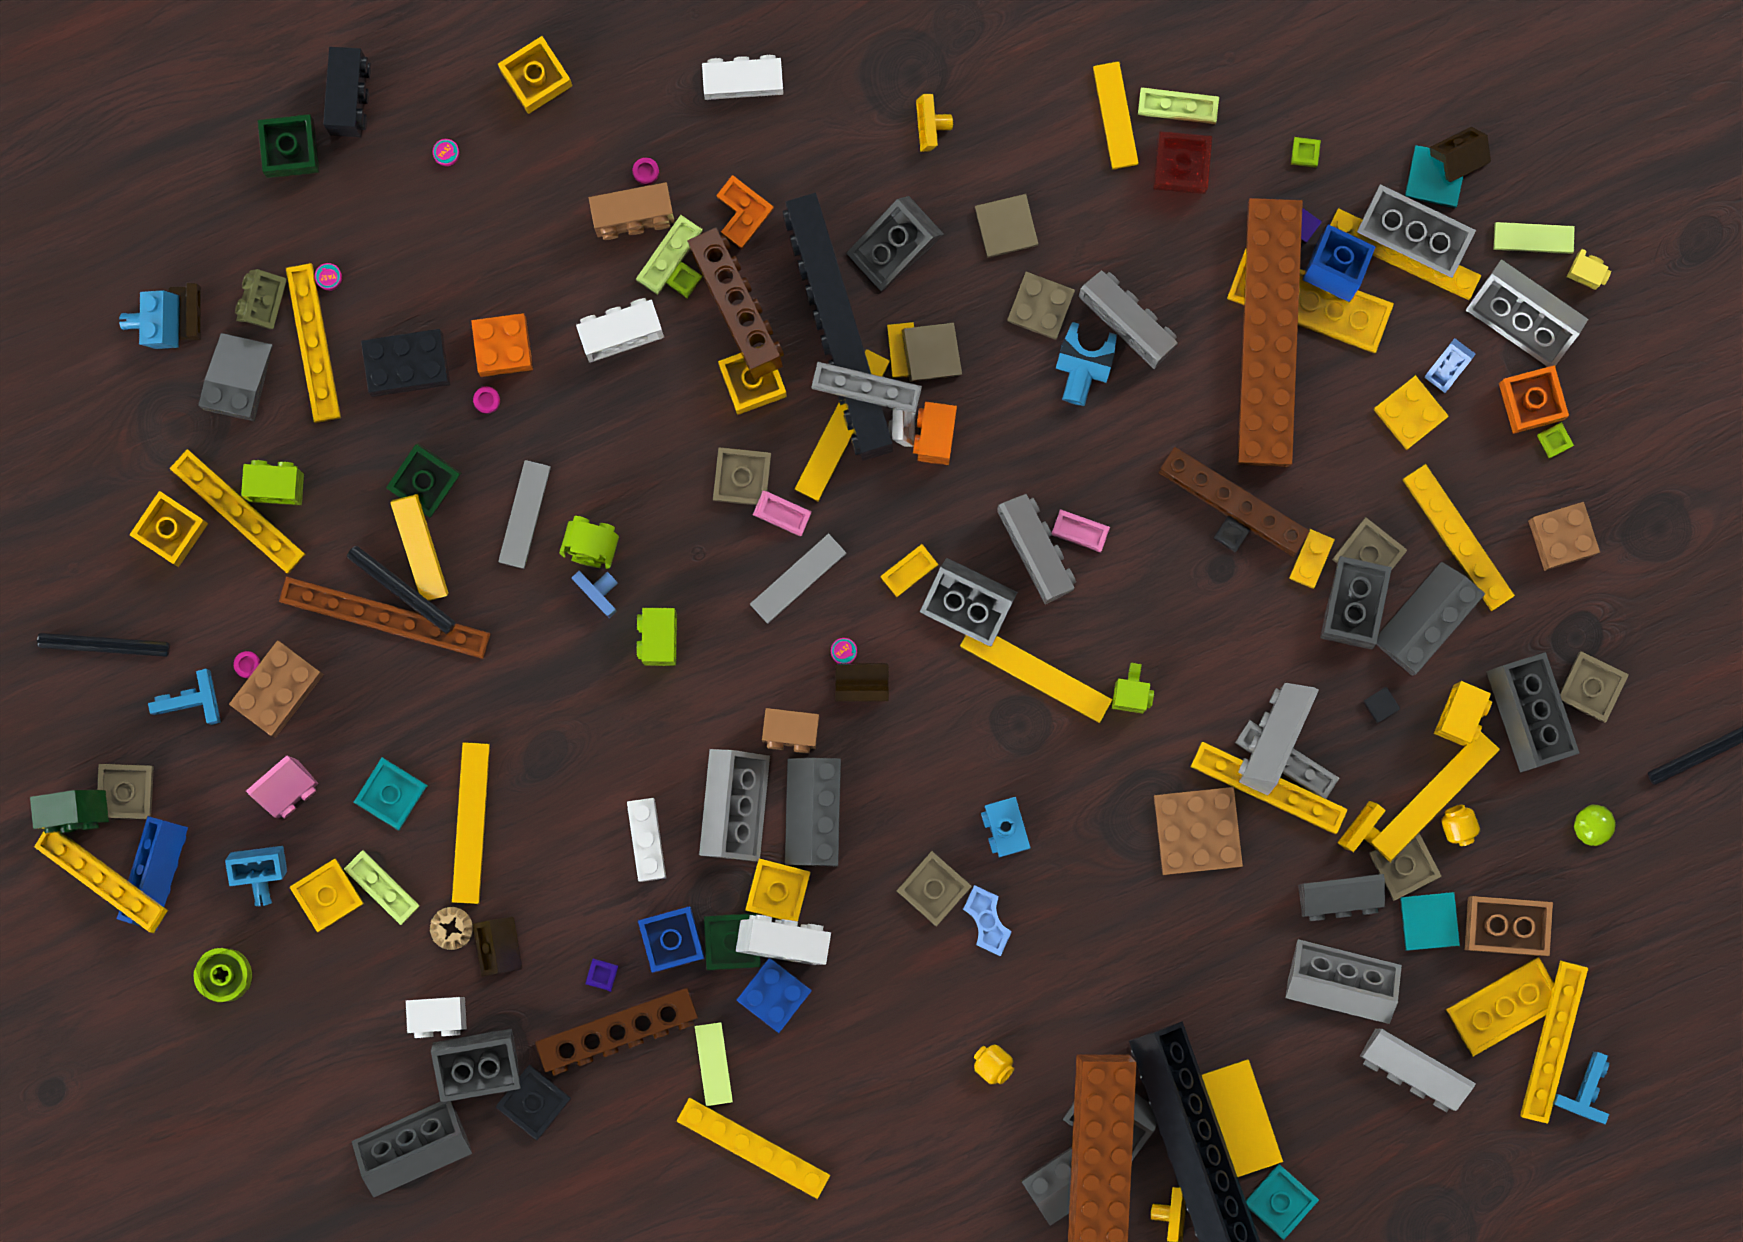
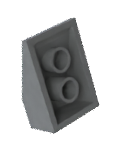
[846,196,944,291]
[198,333,273,422]
[1320,556,1392,650]

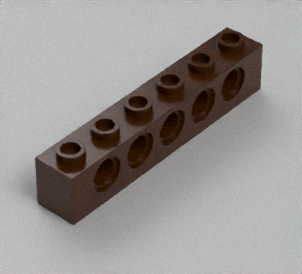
[687,228,784,380]
[1158,447,1310,557]
[535,988,699,1075]

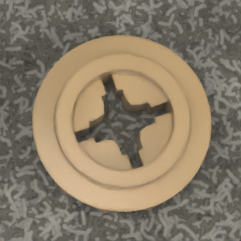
[430,907,473,950]

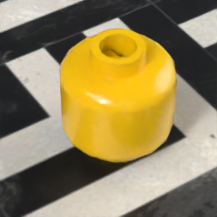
[1441,805,1480,846]
[974,1045,1014,1084]

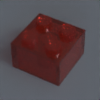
[1153,131,1212,194]

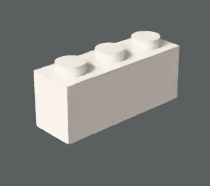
[702,55,783,100]
[627,798,666,882]

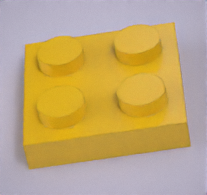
[1373,375,1449,450]
[290,859,364,932]
[746,859,811,922]

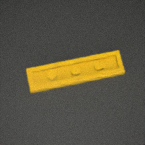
[1093,62,1138,170]
[390,494,449,600]

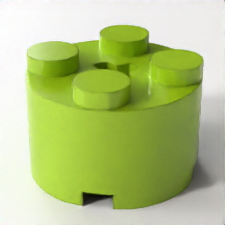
[559,516,619,569]
[194,948,252,1002]

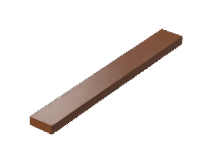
[279,577,491,659]

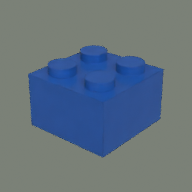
[1302,224,1376,302]
[638,906,705,973]
[737,958,812,1033]

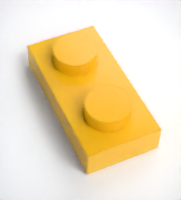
[1289,529,1335,589]

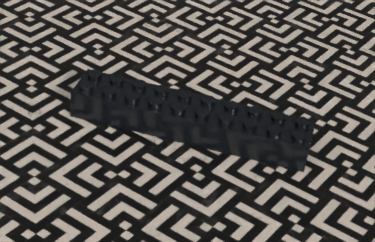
[782,193,893,461]
[1129,1021,1260,1242]

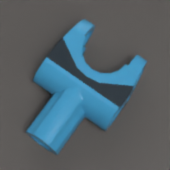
[1056,322,1117,406]

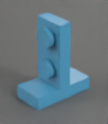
[148,669,221,725]
[1553,1052,1609,1124]

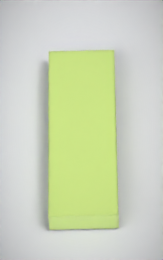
[1138,87,1219,124]
[636,215,703,295]
[1493,222,1575,254]
[344,850,420,925]
[695,1022,733,1106]

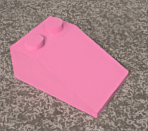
[246,755,318,819]

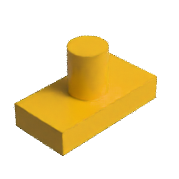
[916,94,953,152]
[1338,801,1386,853]
[1151,1187,1186,1242]

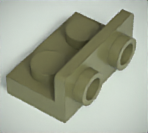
[235,269,287,329]

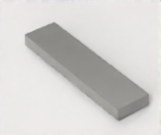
[811,362,922,413]
[498,460,551,569]
[750,534,846,624]
[1235,720,1339,799]

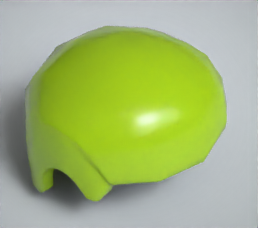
[1574,804,1616,846]

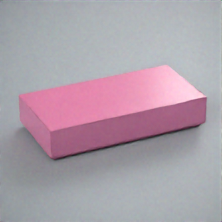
[753,491,811,536]
[1052,509,1110,553]

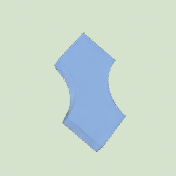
[963,885,1011,956]

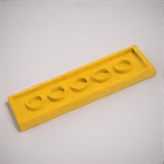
[1227,249,1394,353]

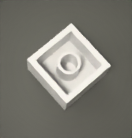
[406,997,467,1038]

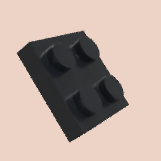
[496,1065,571,1140]

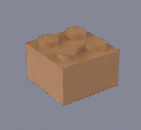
[1528,502,1600,571]
[762,708,820,753]

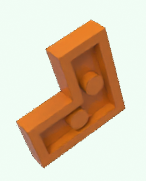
[716,175,774,250]

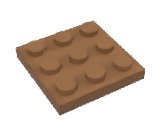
[1154,787,1243,875]

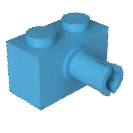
[119,291,180,349]
[981,797,1030,858]
[225,846,287,906]

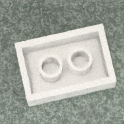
[576,298,664,363]
[736,915,831,965]

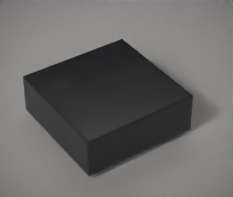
[1214,515,1250,553]
[1363,687,1400,723]

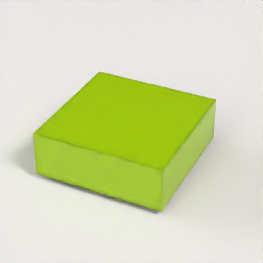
[1291,137,1321,168]
[666,261,702,299]
[1537,422,1574,459]

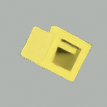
[1567,249,1611,290]

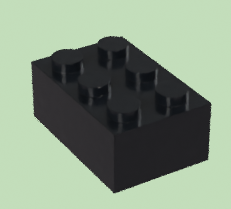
[323,47,371,137]
[361,329,450,397]

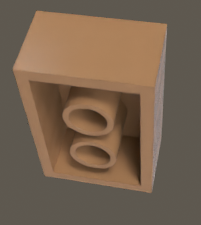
[588,182,675,240]
[229,640,324,738]
[1465,896,1553,956]

